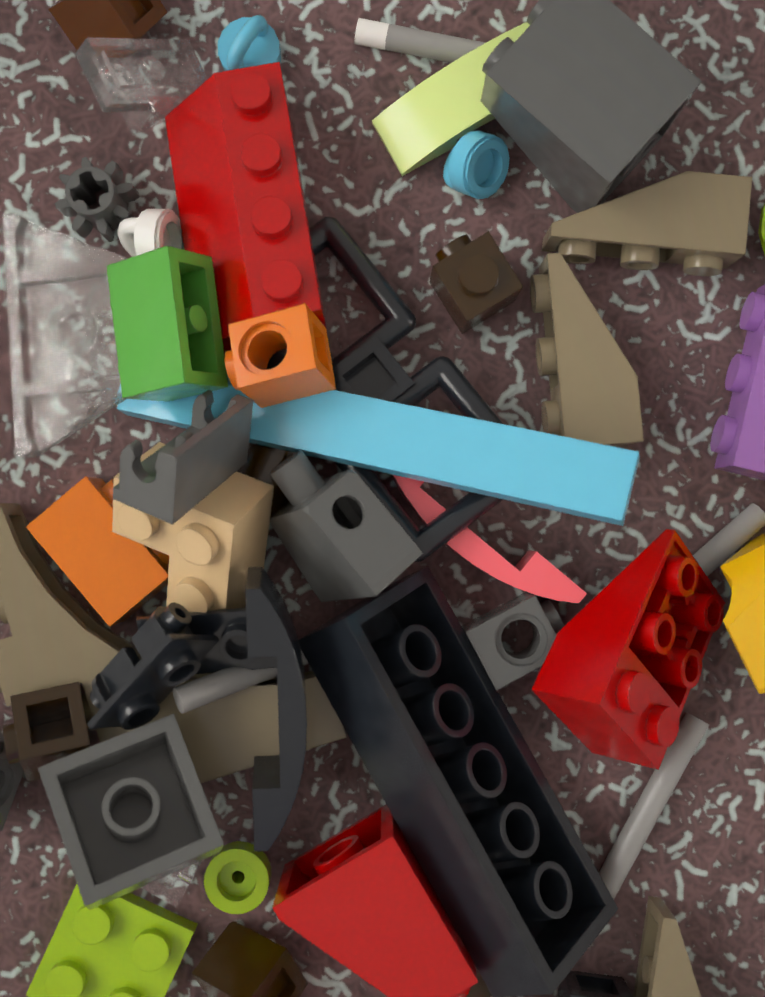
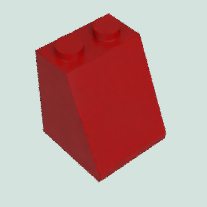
[272,804,478,997]

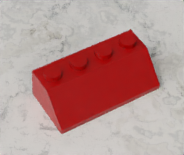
[165,62,328,353]

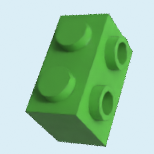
[106,245,228,402]

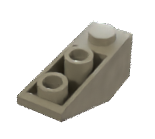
[542,171,752,276]
[530,253,644,447]

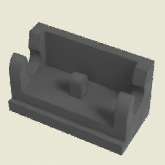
[113,390,254,525]

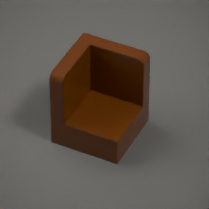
[48,0,168,65]

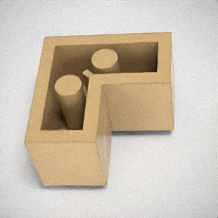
[112,442,274,613]

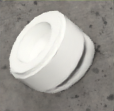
[117,209,184,257]

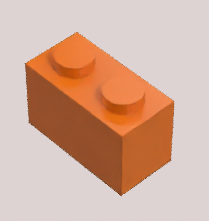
[26,476,169,627]

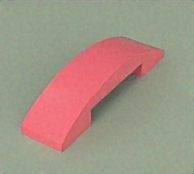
[391,474,587,604]

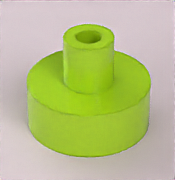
[204,841,272,914]

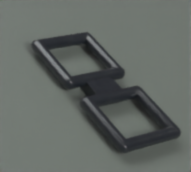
[267,216,503,562]

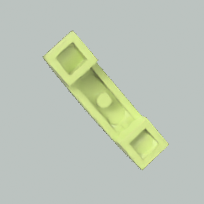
[372,22,530,176]

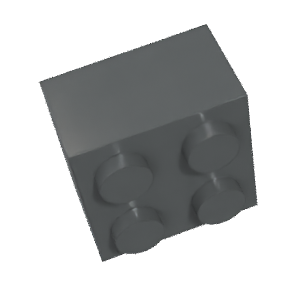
[38,714,224,910]

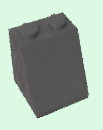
[481,0,702,213]

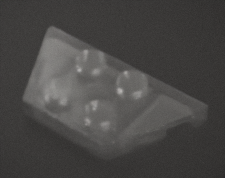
[3,213,127,458]

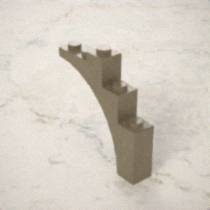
[0,503,347,783]

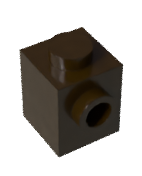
[429,231,523,334]
[3,682,90,782]

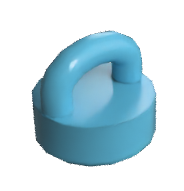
[218,15,281,71]
[443,130,510,199]

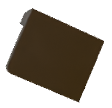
[192,922,308,997]

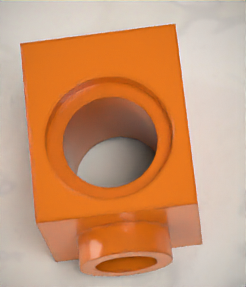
[225,303,336,408]

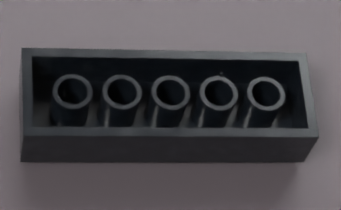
[298,566,618,997]

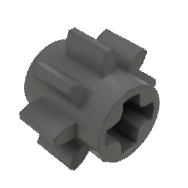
[55,157,140,242]

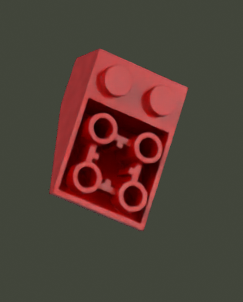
[531,529,725,770]

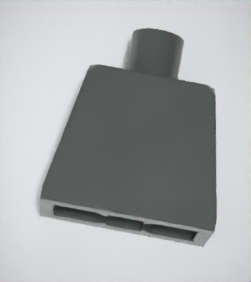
[269,450,423,602]

